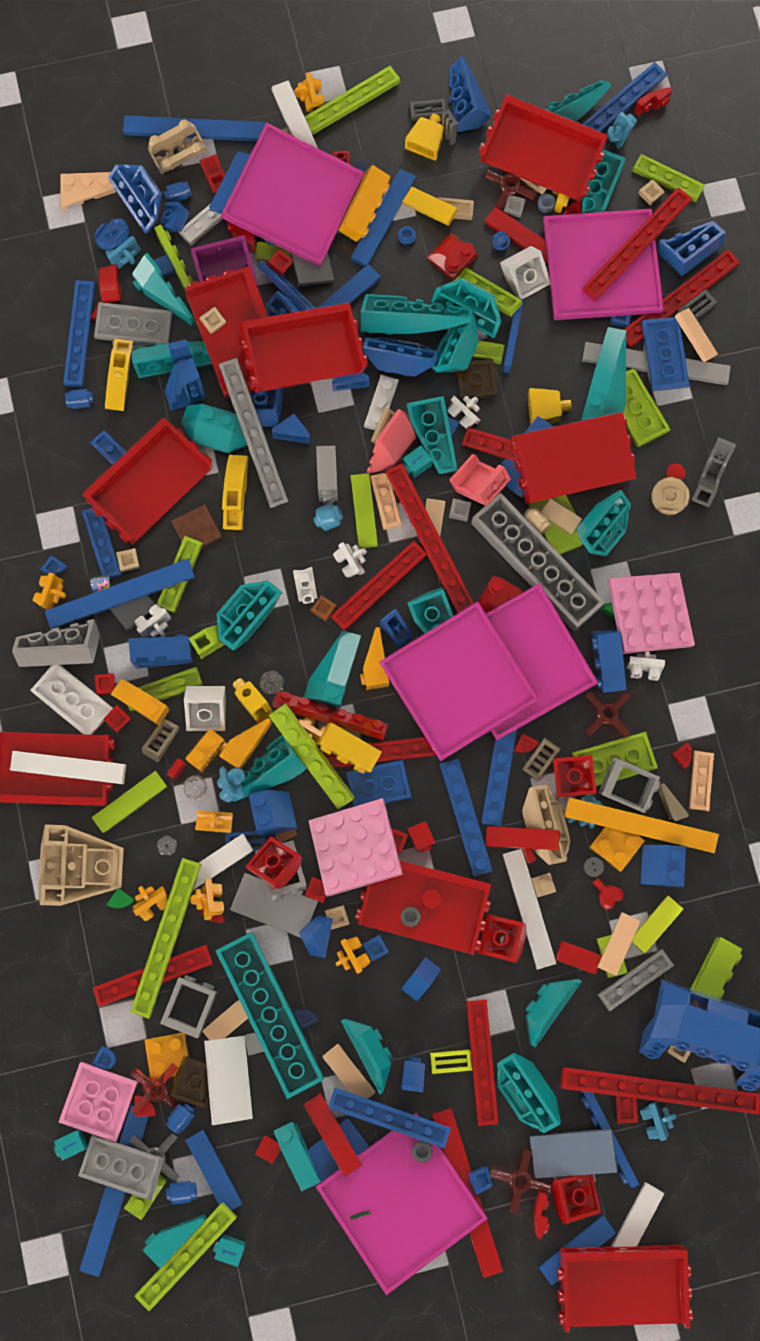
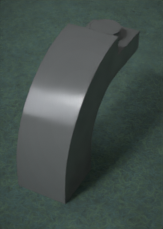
[692,437,736,507]

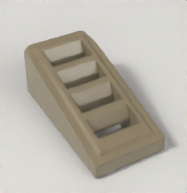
[142,718,180,762]
[522,737,561,780]
[657,783,689,823]

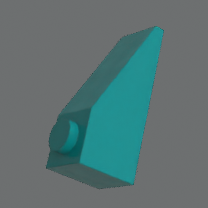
[274,1122,321,1191]
[143,1215,207,1268]

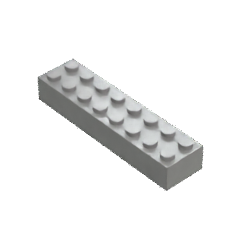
[471,493,605,632]

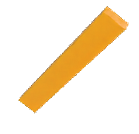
[564,797,719,853]

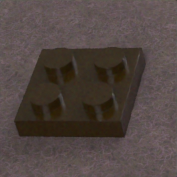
[457,359,497,400]
[168,1055,210,1108]

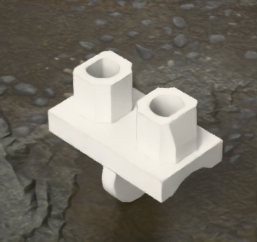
[447,396,481,429]
[333,542,367,578]
[293,567,317,604]
[135,605,172,638]
[627,651,665,681]

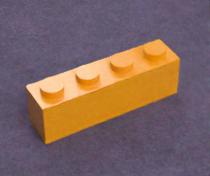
[338,165,391,242]

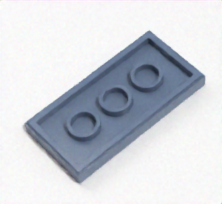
[530,1129,617,1178]

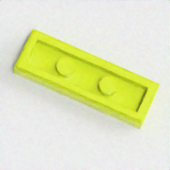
[632,896,683,954]

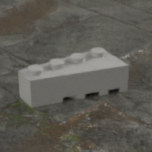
[12,619,100,667]

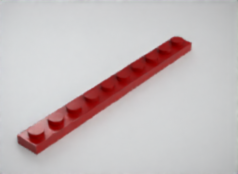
[385,463,474,614]
[560,1067,760,1114]

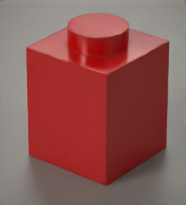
[407,821,435,853]

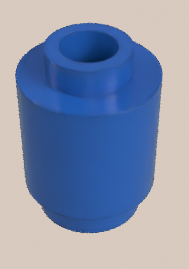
[164,181,192,202]
[65,388,94,409]
[166,1102,195,1134]
[166,1181,197,1205]

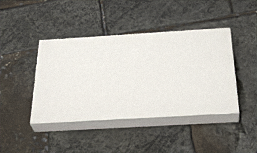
[30,665,113,735]
[204,1036,253,1125]

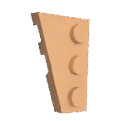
[61,172,116,210]

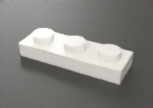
[364,375,398,430]

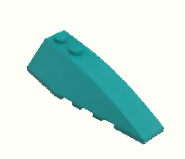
[545,80,611,122]
[361,294,473,335]
[581,327,626,421]
[132,341,212,378]

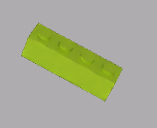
[691,937,742,999]

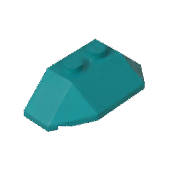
[430,278,501,338]
[432,314,479,372]
[181,404,248,453]
[577,490,631,556]
[217,580,283,651]
[525,979,582,1047]
[341,1018,393,1094]
[497,1053,561,1133]

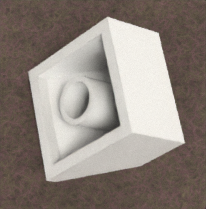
[500,246,550,299]
[184,686,226,731]

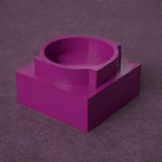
[191,235,259,291]

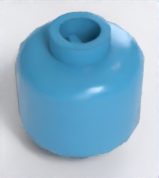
[314,503,343,531]

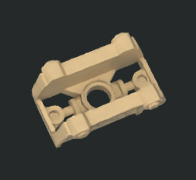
[148,119,208,175]

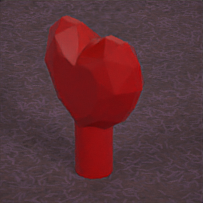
[593,878,623,910]

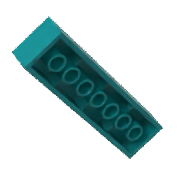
[216,932,324,1099]

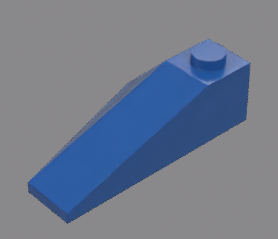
[449,56,491,132]
[249,388,284,427]

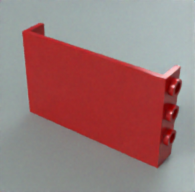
[479,94,608,202]
[185,266,268,398]
[239,303,367,393]
[510,412,637,504]
[83,417,212,545]
[0,732,115,806]
[355,860,491,955]
[557,1245,693,1332]

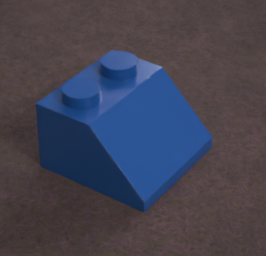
[249,790,298,838]
[640,845,686,888]

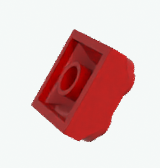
[427,233,478,281]
[478,576,523,614]
[553,755,597,798]
[246,837,302,889]
[478,914,527,963]
[551,1174,601,1224]

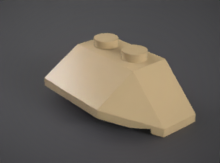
[522,785,571,865]

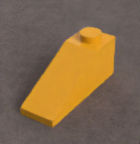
[360,627,389,690]
[111,679,170,725]
[219,718,272,769]

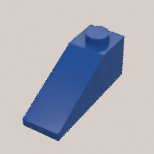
[401,1057,425,1093]

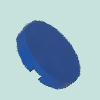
[94,219,129,249]

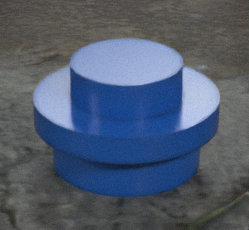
[398,226,416,245]
[492,231,510,250]

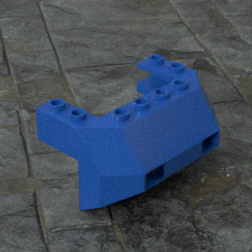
[639,980,760,1091]

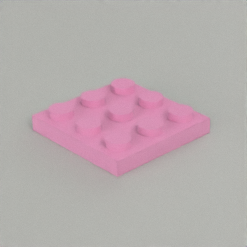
[59,1062,138,1142]

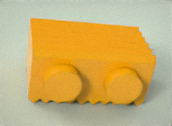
[185,729,225,772]

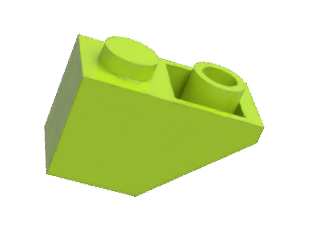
[189,625,225,659]

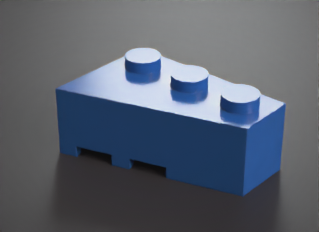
[658,221,726,276]
[164,358,206,411]
[590,629,627,693]
[129,634,193,669]

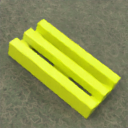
[430,1049,472,1074]

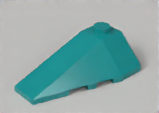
[582,150,626,213]
[132,253,195,326]
[407,396,458,474]
[408,587,453,634]
[304,631,361,708]
[232,735,307,802]

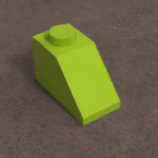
[124,1174,167,1220]

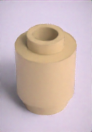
[523,508,551,535]

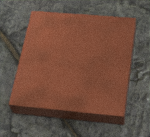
[171,504,222,548]

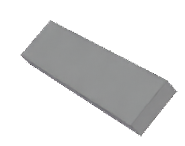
[597,949,674,1011]

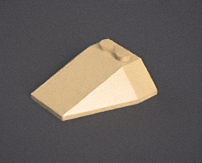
[38,825,123,906]

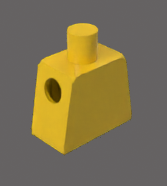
[405,114,444,161]
[527,388,572,424]
[233,678,273,724]

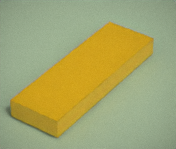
[402,187,458,226]

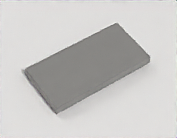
[94,302,172,346]
[230,873,318,938]
[78,1135,164,1200]

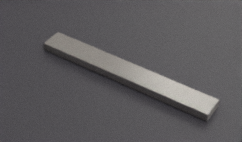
[582,342,731,385]
[219,358,288,508]

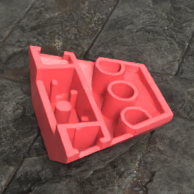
[366,409,416,475]

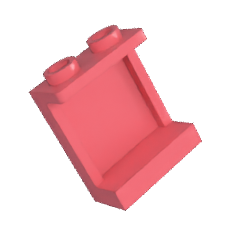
[450,454,511,506]

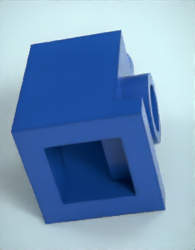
[160,202,189,232]

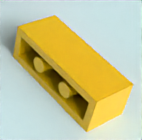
[317,723,382,774]

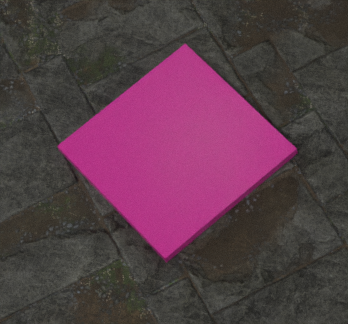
[221,122,365,267]
[543,209,664,320]
[486,583,598,740]
[379,602,540,761]
[316,1113,488,1295]

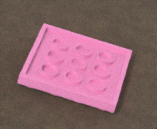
[608,573,695,654]
[309,798,403,897]

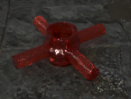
[485,170,536,210]
[585,691,631,737]
[131,1063,178,1116]
[490,1149,551,1213]

